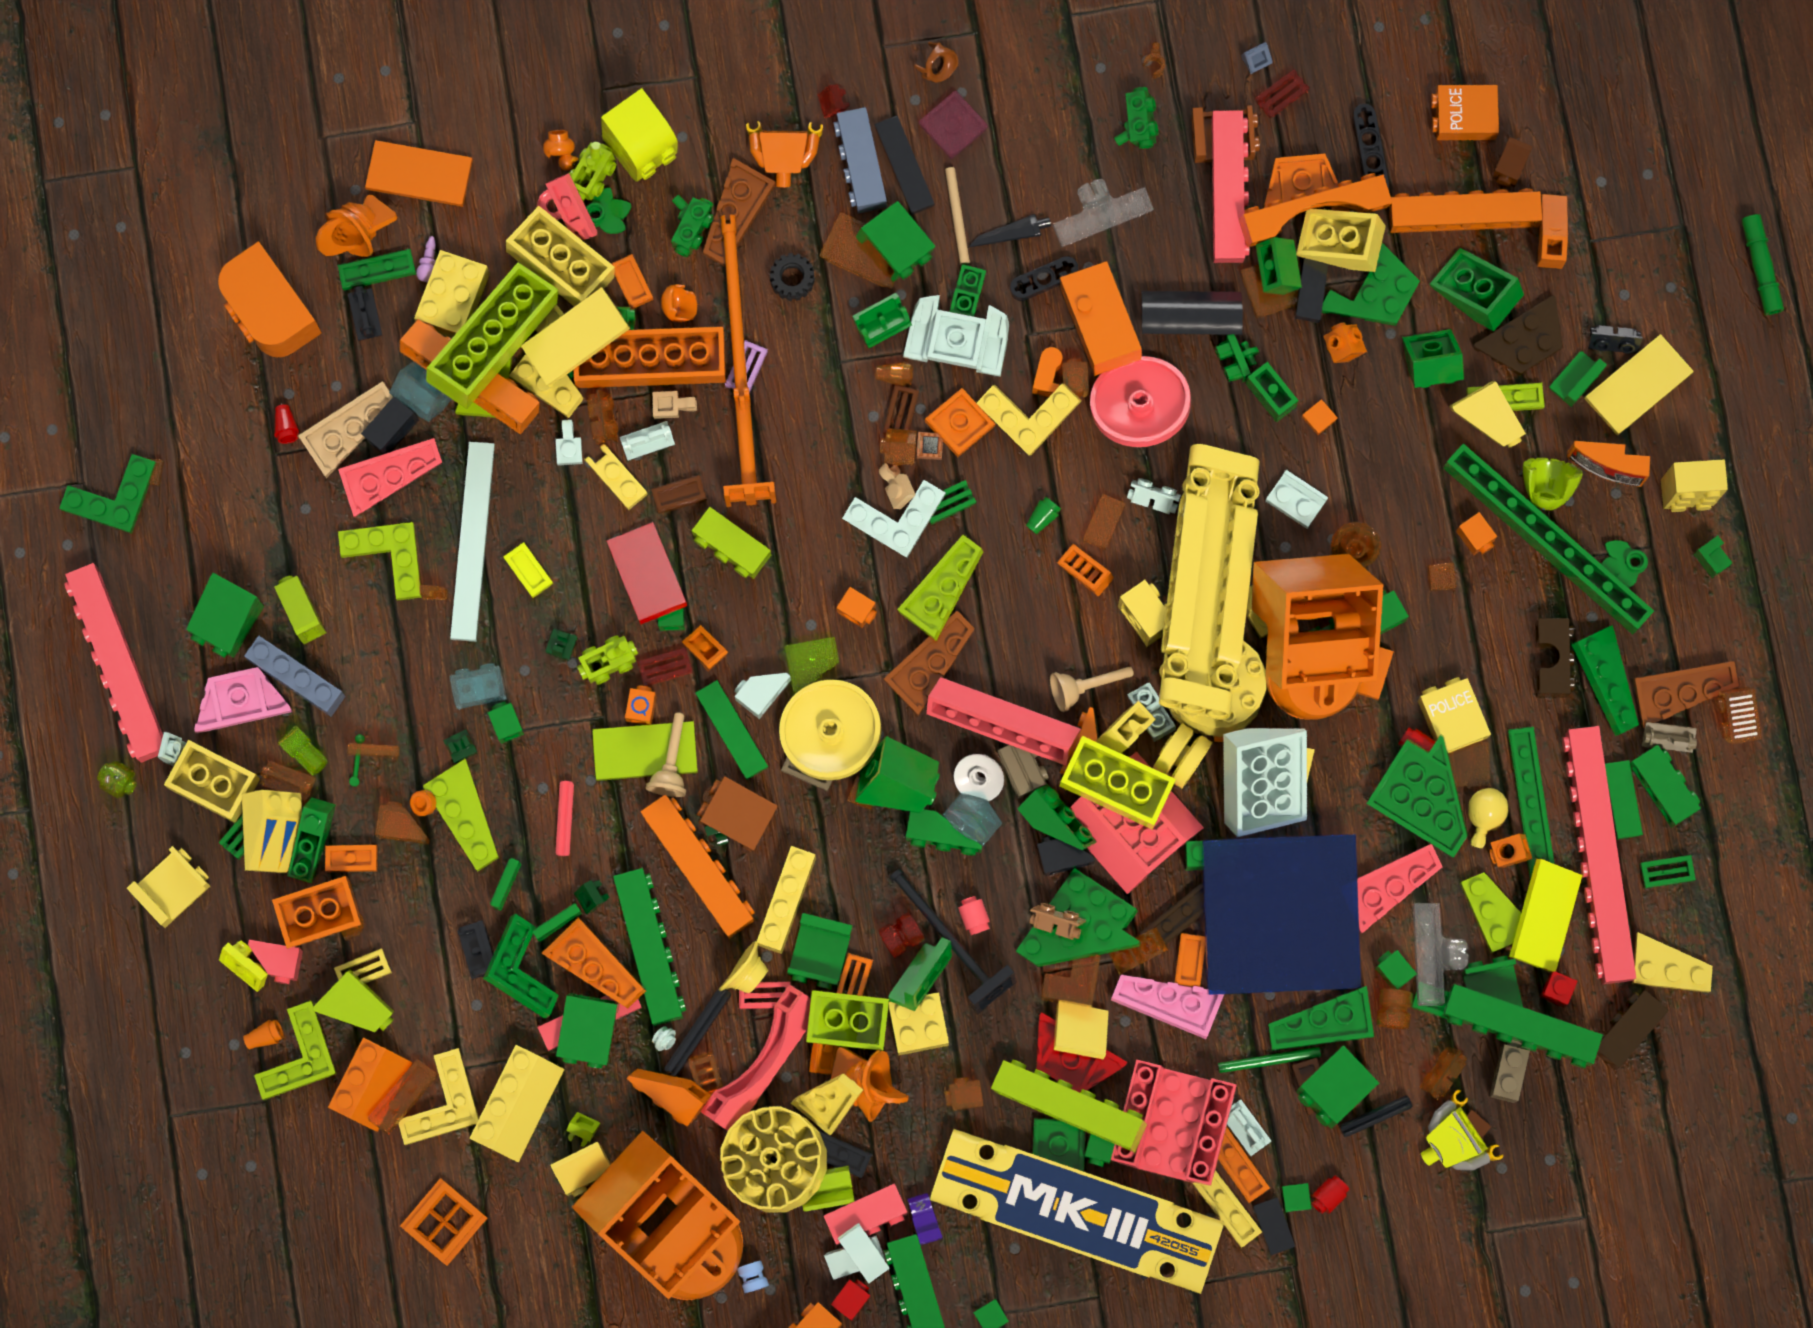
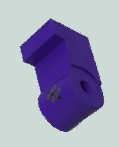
[908,1193,942,1246]

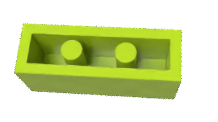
[692,507,771,579]

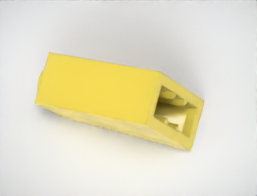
[1449,381,1526,448]

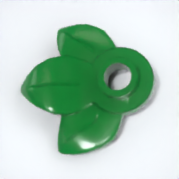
[586,188,631,234]
[1601,540,1648,588]

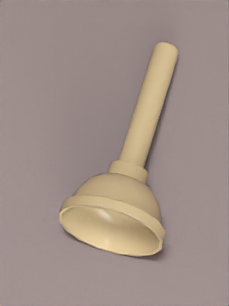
[1050,667,1134,712]
[646,713,686,797]

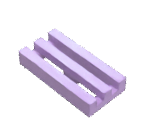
[725,340,768,392]

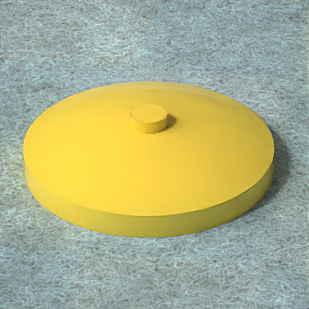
[779,680,882,780]

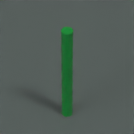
[1218,1047,1321,1073]

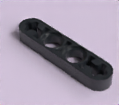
[1353,104,1389,189]

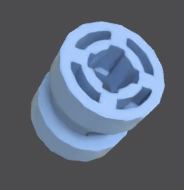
[737,1261,769,1294]

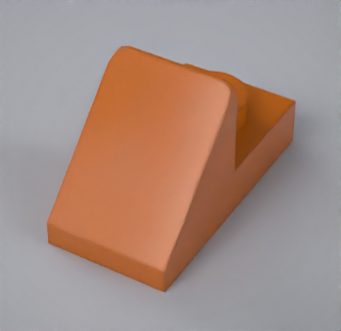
[682,625,728,671]

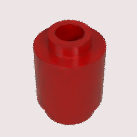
[1398,727,1436,752]
[1311,1175,1349,1214]

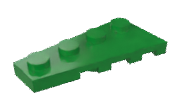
[1571,625,1639,736]
[1268,986,1374,1050]

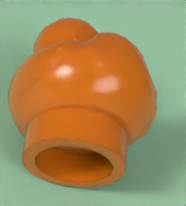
[543,130,579,171]

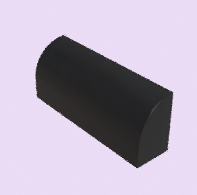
[1141,291,1243,335]

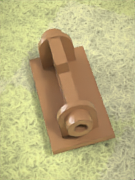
[1030,903,1086,940]

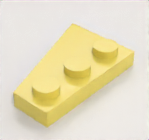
[791,1074,863,1136]

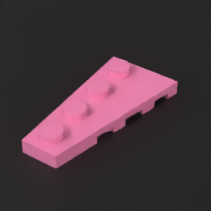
[1111,975,1225,1039]

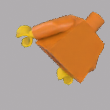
[746,121,823,187]

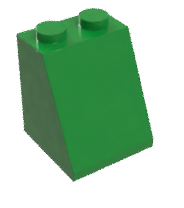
[186,573,264,658]
[855,736,940,813]

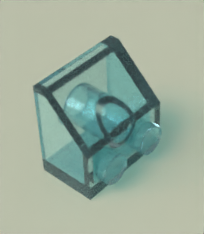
[389,361,452,422]

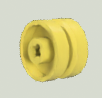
[1153,723,1213,789]

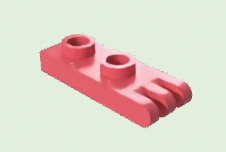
[546,173,597,240]

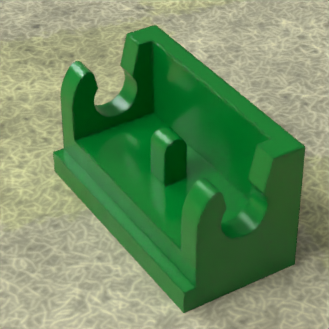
[852,293,912,348]

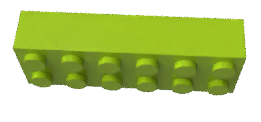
[426,262,558,409]

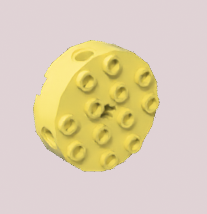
[1169,640,1266,737]
[720,1107,827,1213]

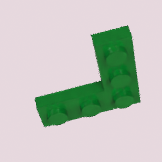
[59,454,157,534]
[483,914,559,1019]

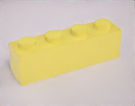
[757,846,816,954]

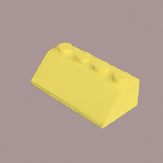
[470,1045,564,1163]

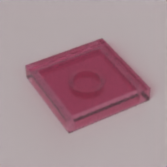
[919,90,988,160]

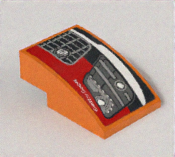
[1567,441,1650,487]

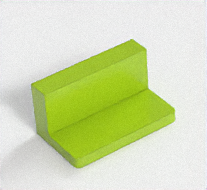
[802,1166,855,1211]

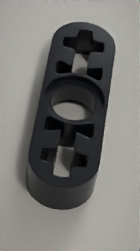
[1010,257,1078,301]

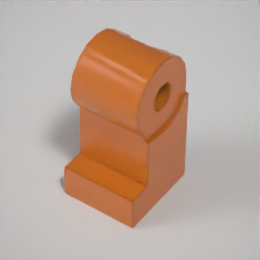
[1032,347,1062,397]

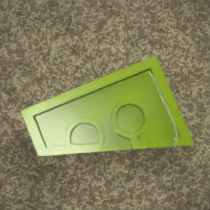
[1460,872,1521,953]

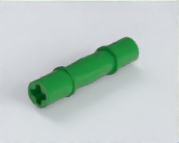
[1741,214,1784,315]

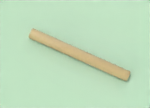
[945,167,970,265]

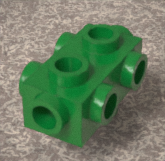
[1114,87,1159,149]
[671,195,714,257]

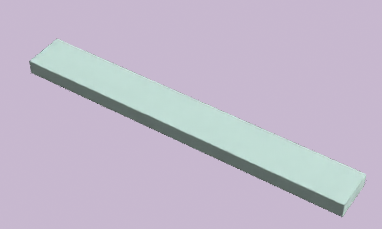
[450,442,495,642]

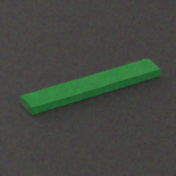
[1507,726,1555,880]

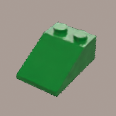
[1430,248,1524,331]

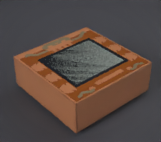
[917,432,943,460]

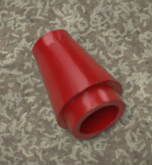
[274,405,299,444]

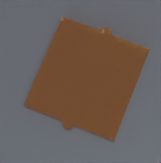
[1448,742,1491,789]

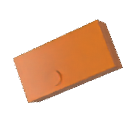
[1060,261,1142,376]

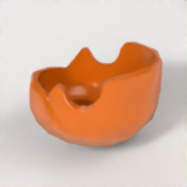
[661,284,697,322]

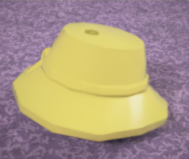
[718,941,768,994]

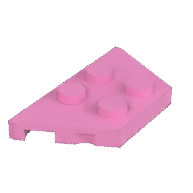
[194,667,292,734]

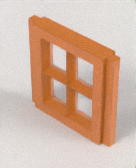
[400,1178,488,1266]

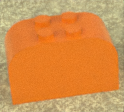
[218,241,322,357]

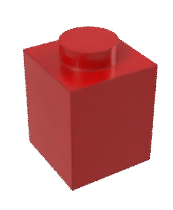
[1540,971,1578,1008]
[831,1279,871,1321]

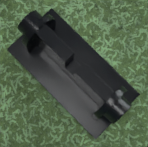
[348,286,383,341]
[1588,325,1642,354]

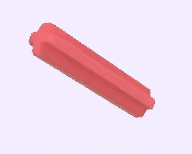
[555,781,574,856]

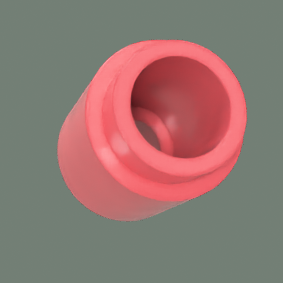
[958,896,990,935]

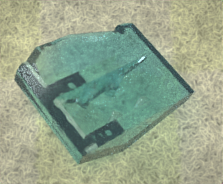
[943,793,1002,846]

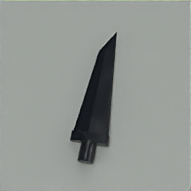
[967,214,1051,248]

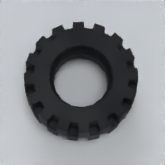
[770,253,815,301]

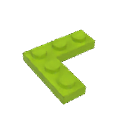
[338,522,422,601]
[254,1001,337,1100]

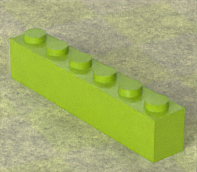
[991,1060,1147,1153]

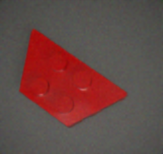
[1036,1012,1127,1093]

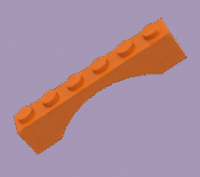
[1238,173,1392,248]

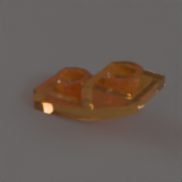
[1109,927,1168,975]

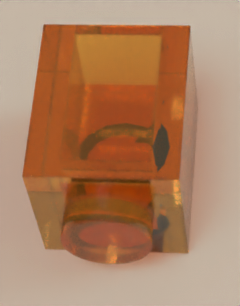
[1061,359,1089,397]

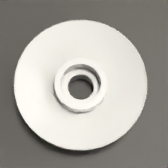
[954,754,1004,802]

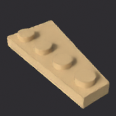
[298,381,393,478]

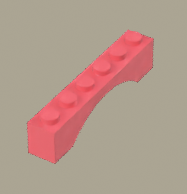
[701,985,811,1131]

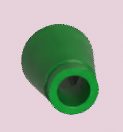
[1026,497,1061,534]

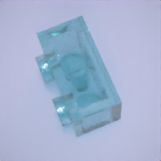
[449,663,507,709]

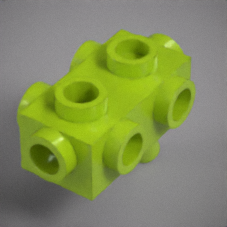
[569,142,616,201]
[577,635,638,685]

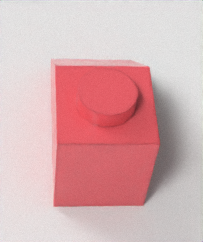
[248,940,303,984]

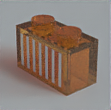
[1716,686,1762,744]

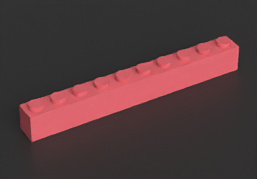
[1562,726,1636,985]

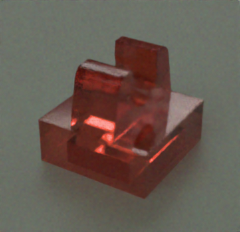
[818,84,850,118]

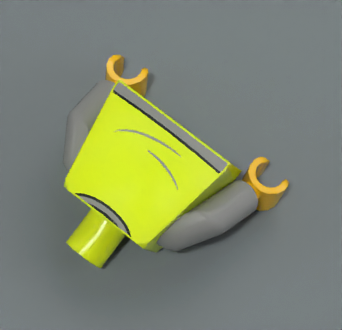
[1421,1090,1503,1170]

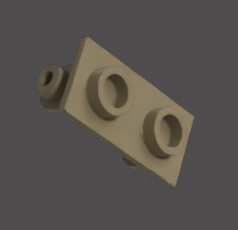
[1642,722,1697,753]

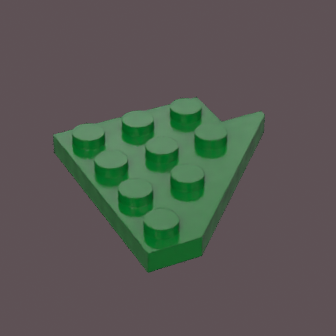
[1016,868,1141,967]

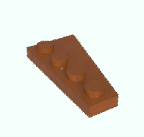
[703,158,776,267]
[884,611,975,717]
[1633,661,1739,729]

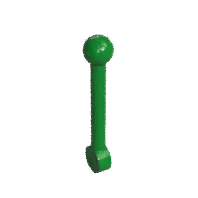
[349,734,365,787]

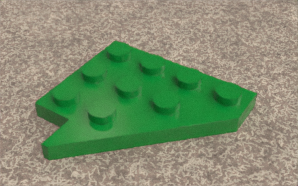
[1366,734,1468,858]

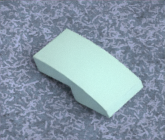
[1127,683,1176,742]
[158,732,186,766]
[837,1223,890,1283]
[824,1236,885,1280]

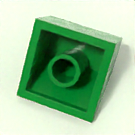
[1402,329,1464,388]

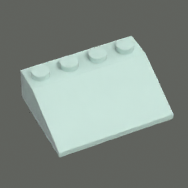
[1223,728,1307,837]

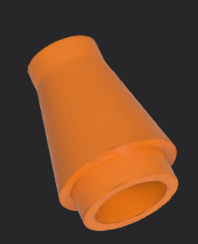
[243,1020,284,1050]

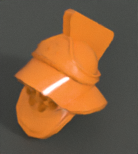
[316,195,398,257]
[831,1047,909,1122]

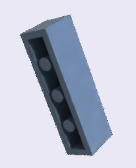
[833,107,887,214]
[244,636,346,717]

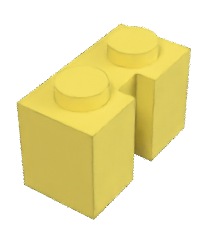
[1096,701,1156,753]

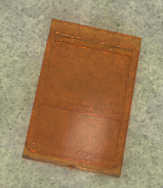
[819,212,895,289]

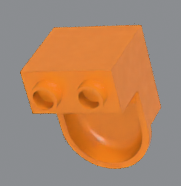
[1252,554,1383,720]
[572,1131,743,1300]

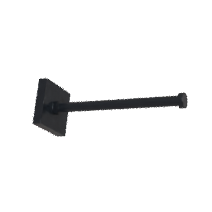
[889,869,1017,1015]

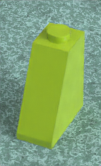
[275,576,326,644]
[312,970,394,1032]

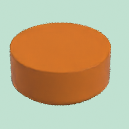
[410,790,436,816]

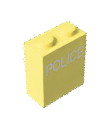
[1418,677,1491,753]

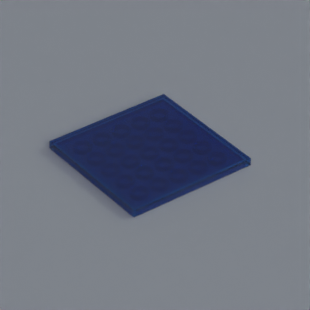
[1202,834,1361,995]

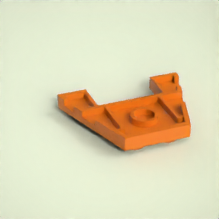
[1264,154,1350,233]

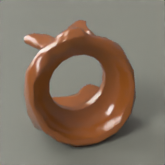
[914,41,958,83]

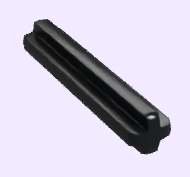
[1339,1095,1413,1137]

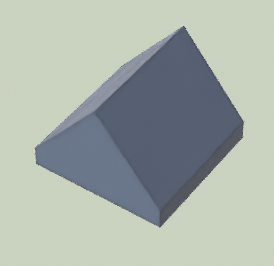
[1241,42,1273,74]

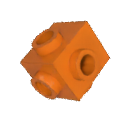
[1324,322,1367,363]

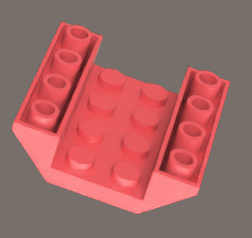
[1070,752,1204,894]
[1111,1060,1237,1186]

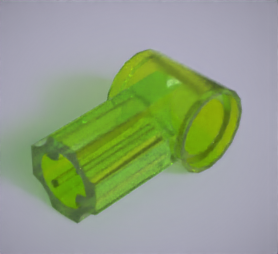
[277,725,328,776]

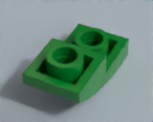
[949,264,986,317]

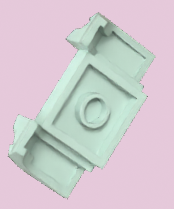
[903,295,1009,377]

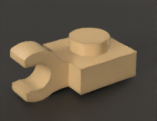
[653,391,697,419]
[879,463,916,509]

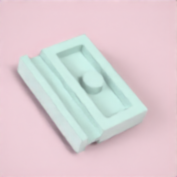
[1266,470,1328,529]

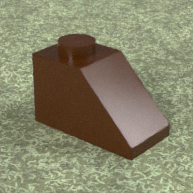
[1492,137,1533,187]

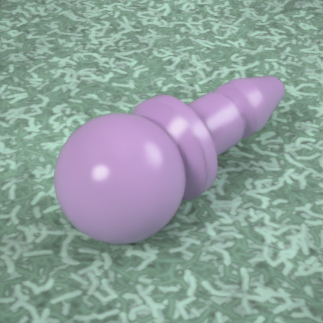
[416,236,436,282]

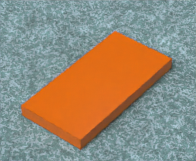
[365,140,473,207]

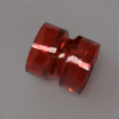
[877,912,925,959]

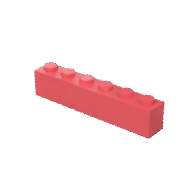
[1211,111,1249,263]
[926,677,1081,766]

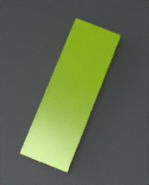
[1466,383,1544,411]

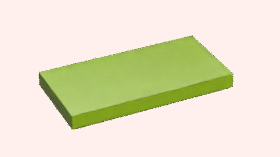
[592,721,698,781]

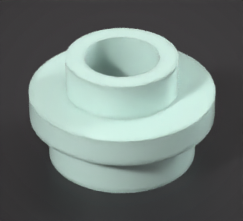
[652,1026,676,1051]

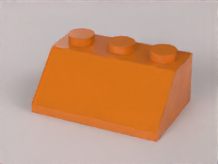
[272,876,361,949]
[328,1038,413,1132]

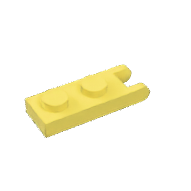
[584,443,648,510]

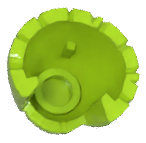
[1523,458,1583,510]

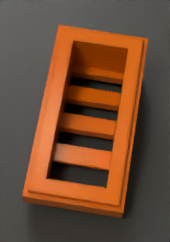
[1057,544,1114,596]

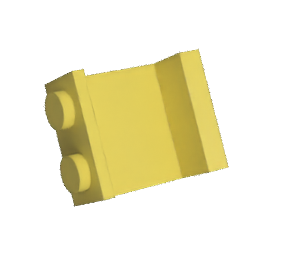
[127,846,210,928]

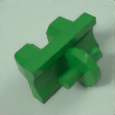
[1215,335,1259,382]

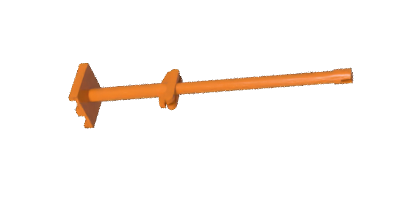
[720,214,776,507]

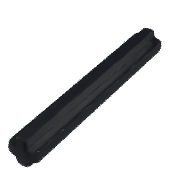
[664,986,731,1077]

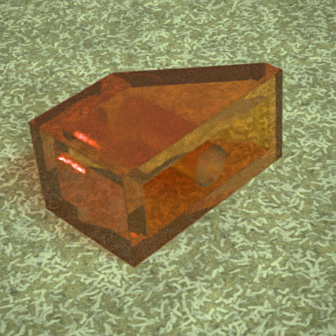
[375,801,429,845]

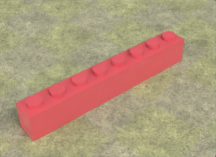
[64,563,163,763]

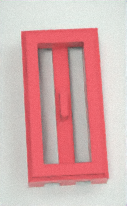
[739,982,791,1009]

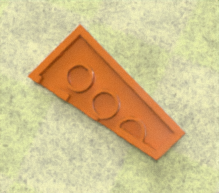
[542,918,646,1008]

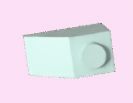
[734,673,791,719]

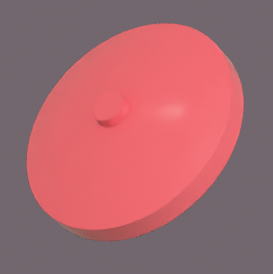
[1090,356,1191,447]

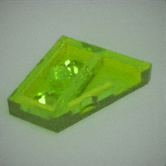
[785,637,839,695]

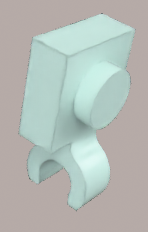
[556,420,583,465]

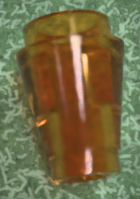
[876,362,913,386]

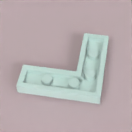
[842,480,946,558]

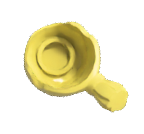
[1468,788,1508,848]

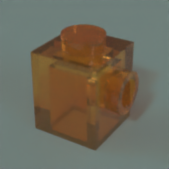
[880,428,917,466]
[944,1077,983,1112]

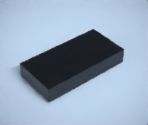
[1253,1197,1295,1256]

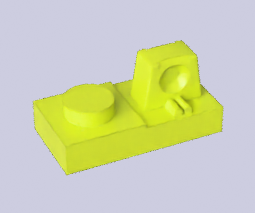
[219,940,268,992]

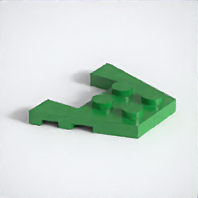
[1322,243,1420,326]

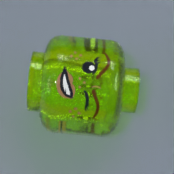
[97,761,137,799]

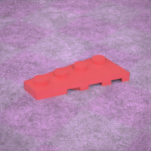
[338,438,442,517]
[1339,844,1442,934]

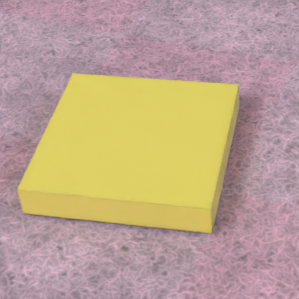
[1054,1001,1108,1059]

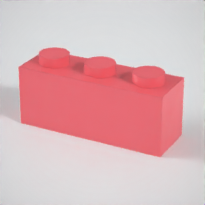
[824,1183,907,1245]

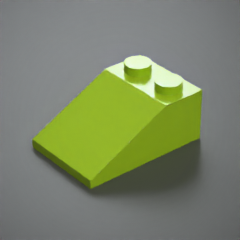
[806,990,889,1051]

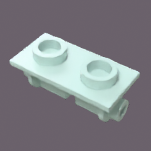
[620,421,675,461]
[1127,478,1181,514]
[1227,1099,1271,1156]

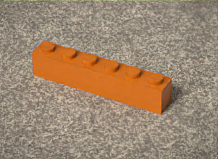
[1389,189,1542,233]
[400,319,540,435]
[641,794,755,939]

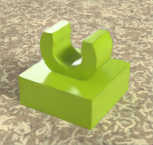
[566,1112,600,1147]

